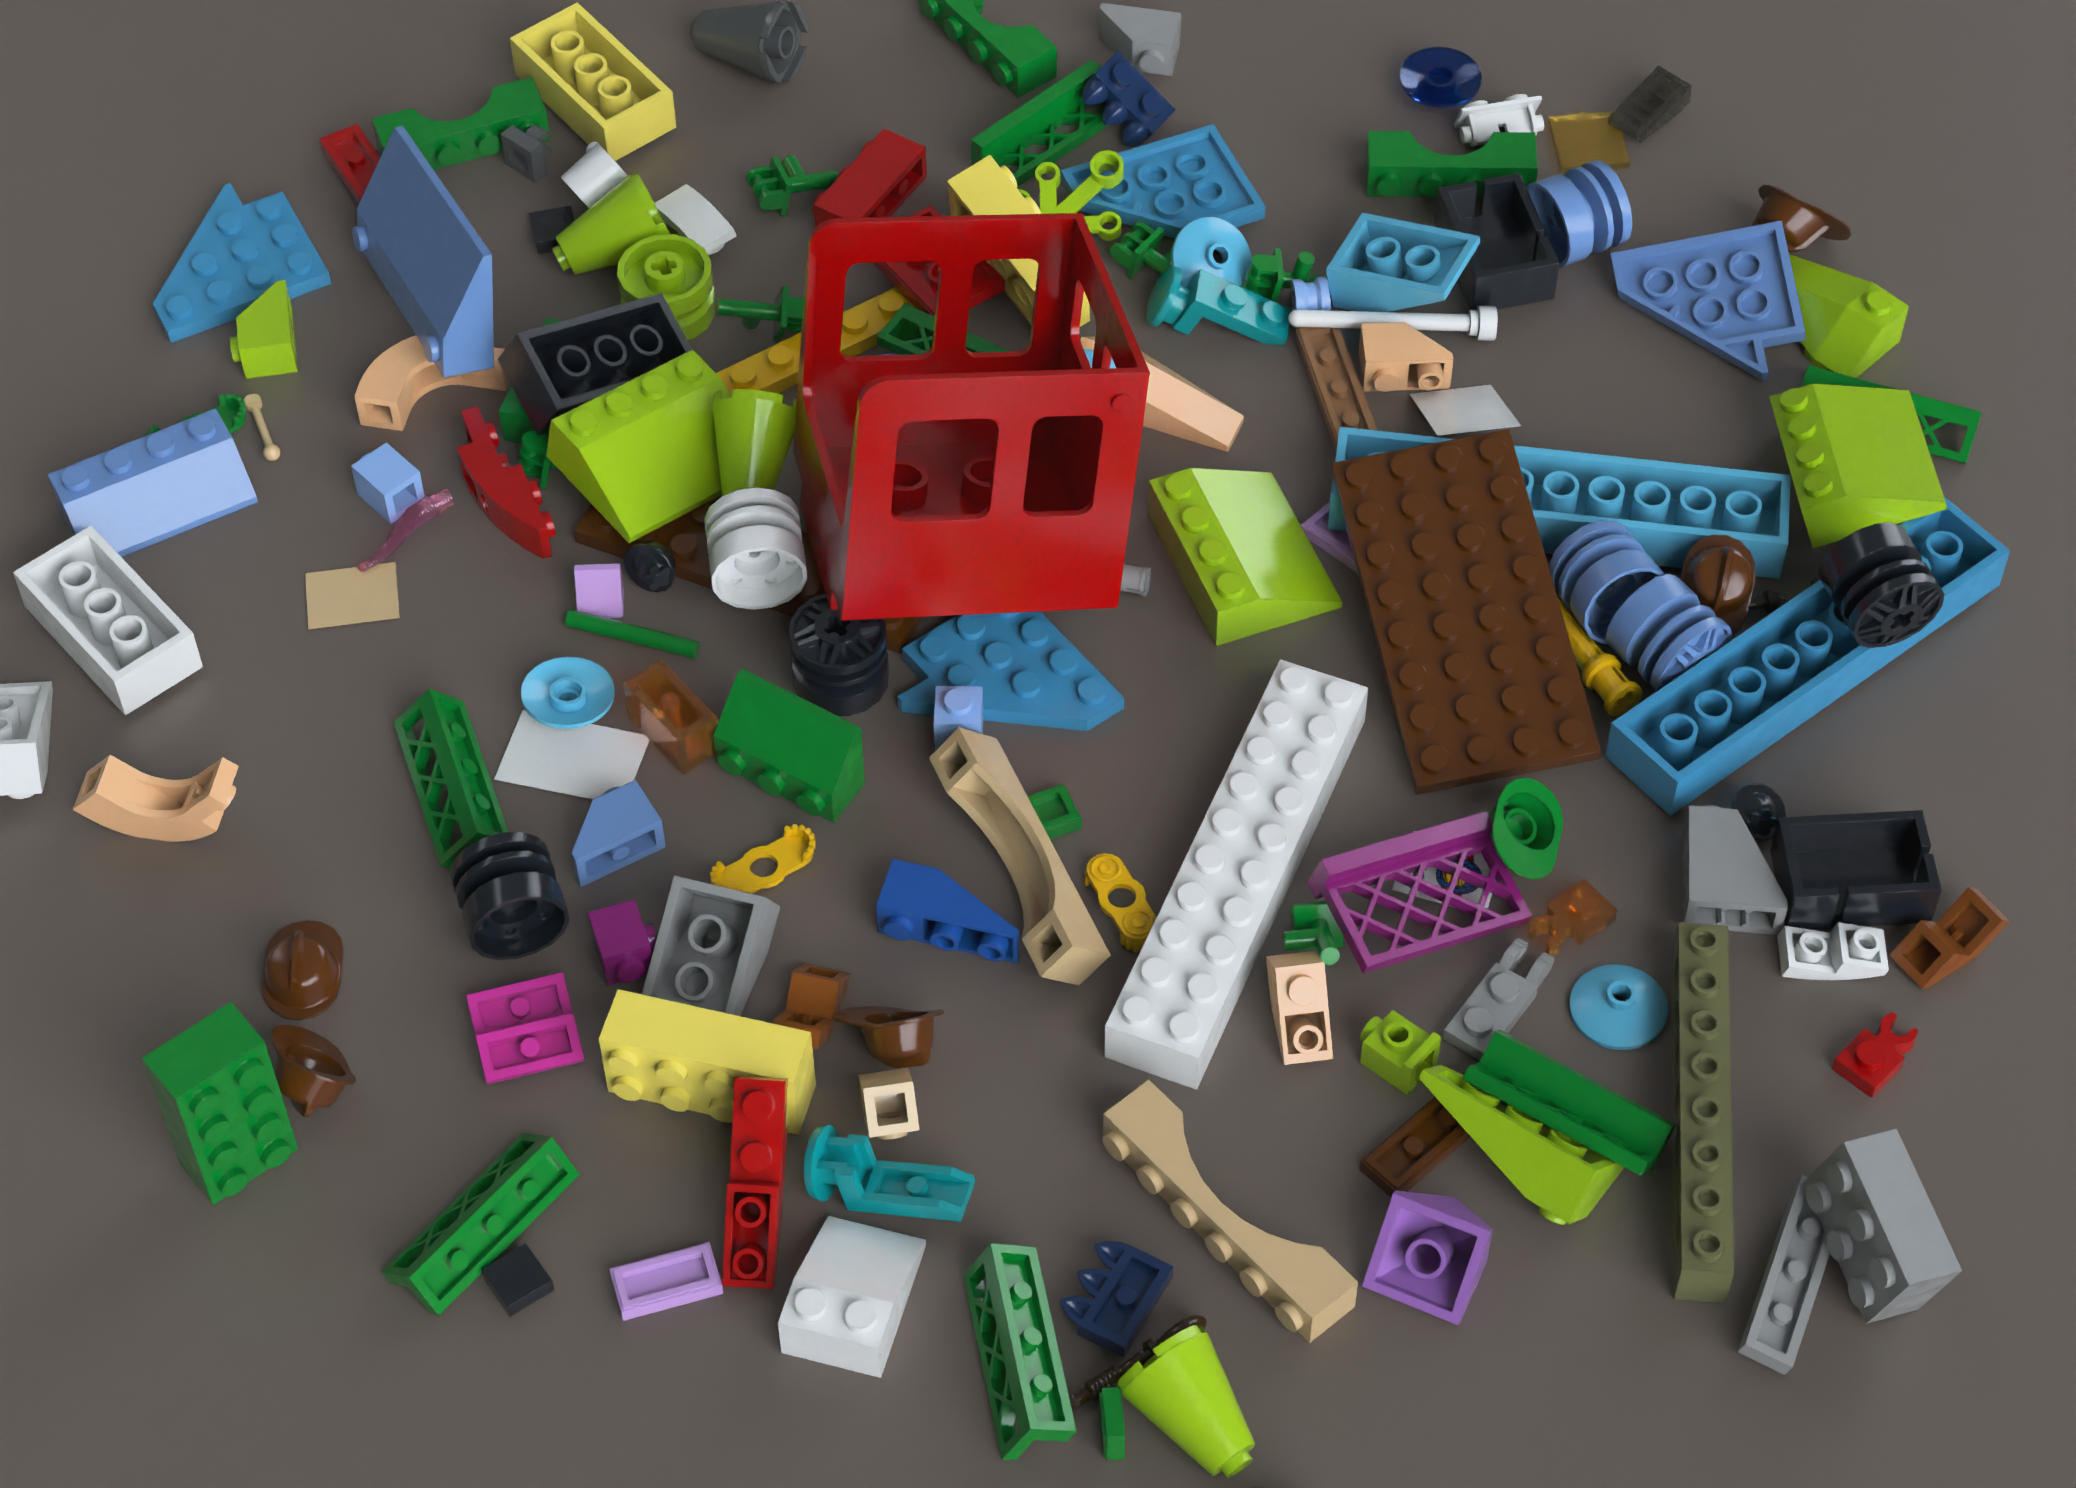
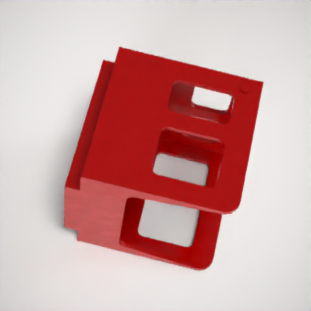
[793,213,1150,620]

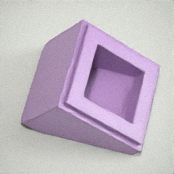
[574,563,624,619]

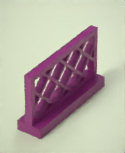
[1307,811,1532,974]

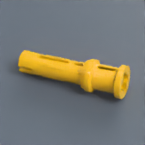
[1558,598,1643,717]

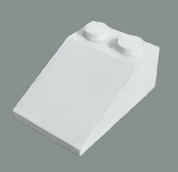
[0,681,53,799]
[778,1216,926,1378]

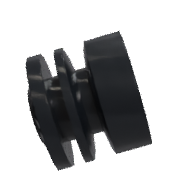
[1818,523,1945,648]
[789,594,889,716]
[449,832,570,960]

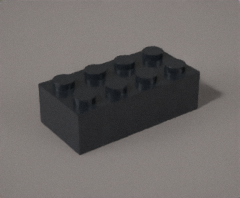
[498,293,692,435]

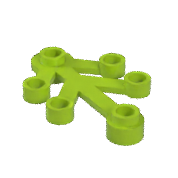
[1018,150,1124,241]

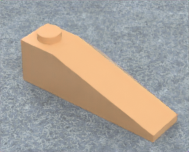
[1080,337,1244,452]

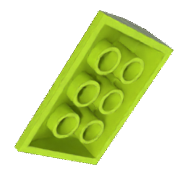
[546,350,731,543]
[1769,384,1947,548]
[1148,468,1343,646]

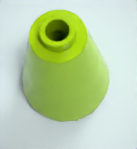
[552,172,670,275]
[712,389,797,496]
[1116,1325,1255,1478]

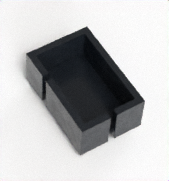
[1434,173,1560,310]
[1770,810,1942,929]

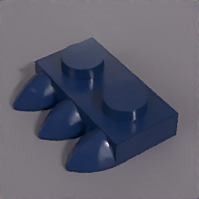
[1082,51,1176,146]
[1060,1241,1173,1357]

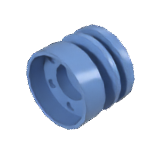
[1527,160,1633,268]
[1548,520,1665,644]
[1606,574,1733,692]

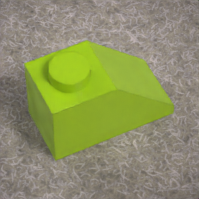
[230,280,298,379]

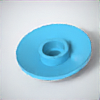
[1171,217,1251,287]
[521,657,615,729]
[1569,964,1668,1050]

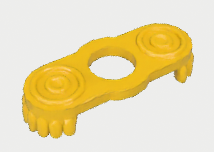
[710,824,816,894]
[1084,853,1156,953]

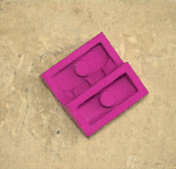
[466,972,585,1085]

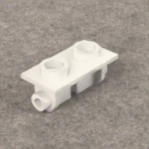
[1454,94,1544,147]

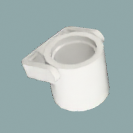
[561,142,628,208]

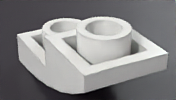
[655,184,737,255]
[1777,922,1889,980]

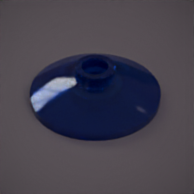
[1399,47,1482,108]

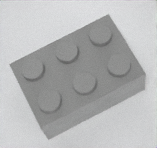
[1803,1129,1962,1324]

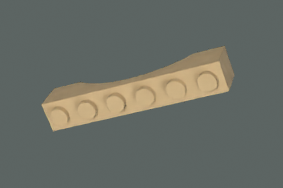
[929,727,1111,986]
[1102,1079,1358,1343]

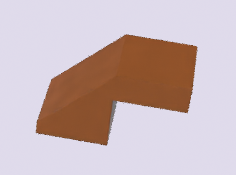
[1889,887,2010,989]
[773,963,851,1049]

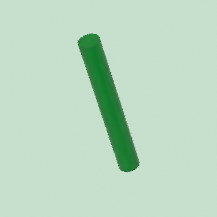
[565,609,700,659]

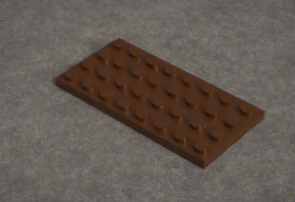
[1331,429,1601,795]

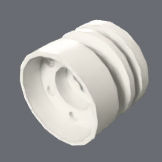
[704,488,807,610]

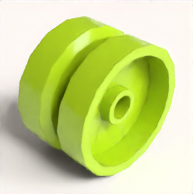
[617,234,716,340]

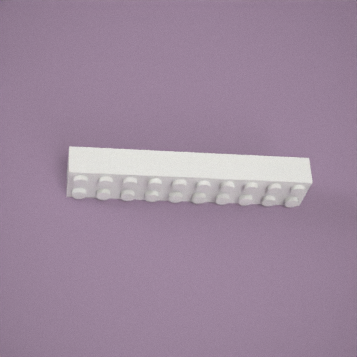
[1105,659,1368,1090]

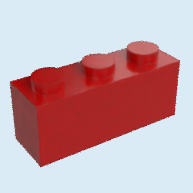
[812,128,927,227]

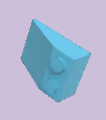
[1326,212,1480,312]

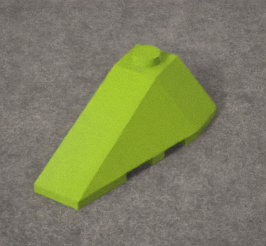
[1789,254,1909,378]
[1419,1065,1625,1225]

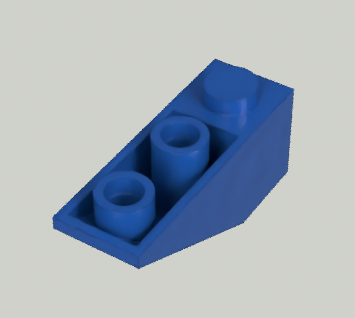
[876,859,1020,964]

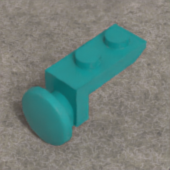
[1146,266,1291,346]
[803,1125,976,1222]

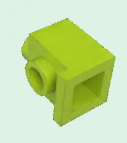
[1360,1010,1441,1096]

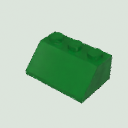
[713,668,865,823]

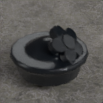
[624,541,676,593]
[1731,783,1786,841]

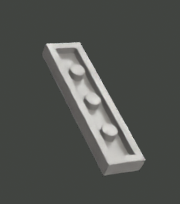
[1738,1174,1830,1375]

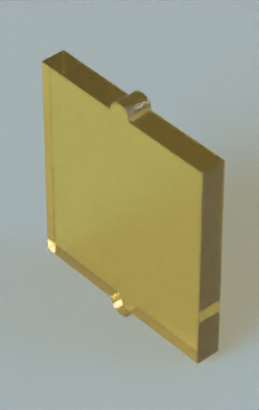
[1548,111,1630,174]

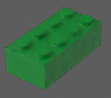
[142,1001,298,1205]

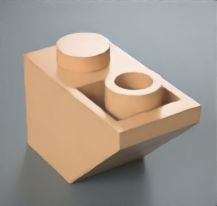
[1358,322,1453,392]
[1266,951,1333,1065]

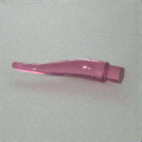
[358,489,455,572]

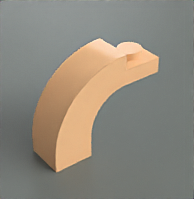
[354,335,509,431]
[73,755,239,842]

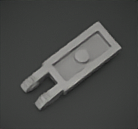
[1443,938,1555,1061]

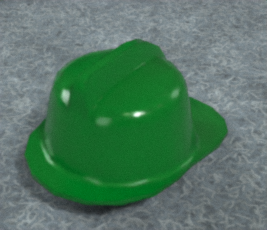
[1489,778,1564,879]

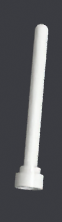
[1288,306,1498,341]

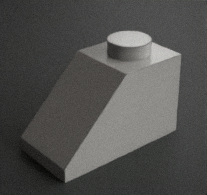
[1099,3,1181,76]

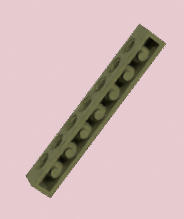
[1671,922,1734,1303]

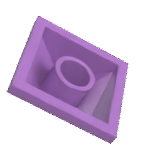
[1362,1190,1493,1325]

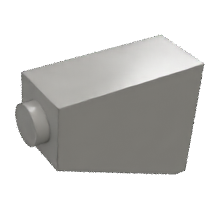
[1683,805,1788,935]

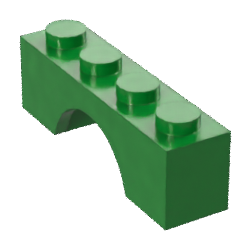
[919,0,1057,98]
[372,77,550,170]
[1365,131,1538,198]

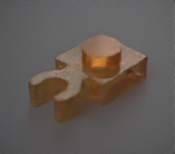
[1527,878,1617,956]

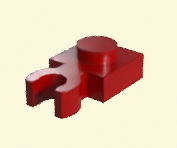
[1832,1012,1918,1098]

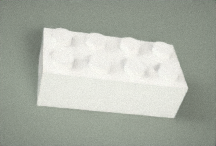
[13,525,203,716]

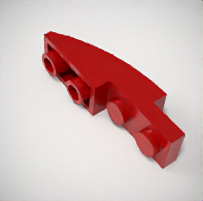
[456,406,556,559]
[722,1076,788,1289]

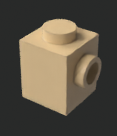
[858,1068,920,1140]

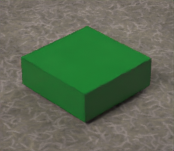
[1027,784,1082,839]
[1099,1387,1125,1461]

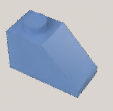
[571,780,666,888]

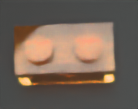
[623,660,718,775]

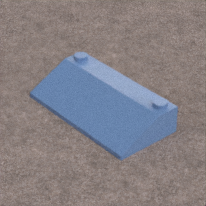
[352,126,494,378]

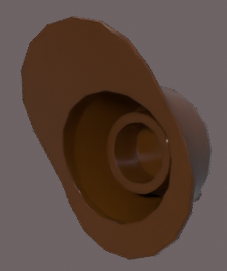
[1752,185,1851,252]
[1680,535,1756,637]
[262,920,343,1020]
[832,1006,944,1068]
[271,1025,356,1117]

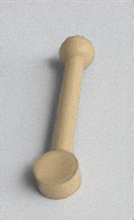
[244,394,280,461]

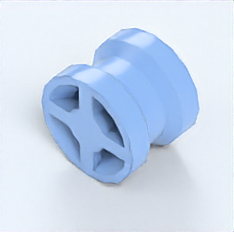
[1290,276,1331,312]

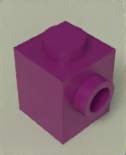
[588,899,657,986]

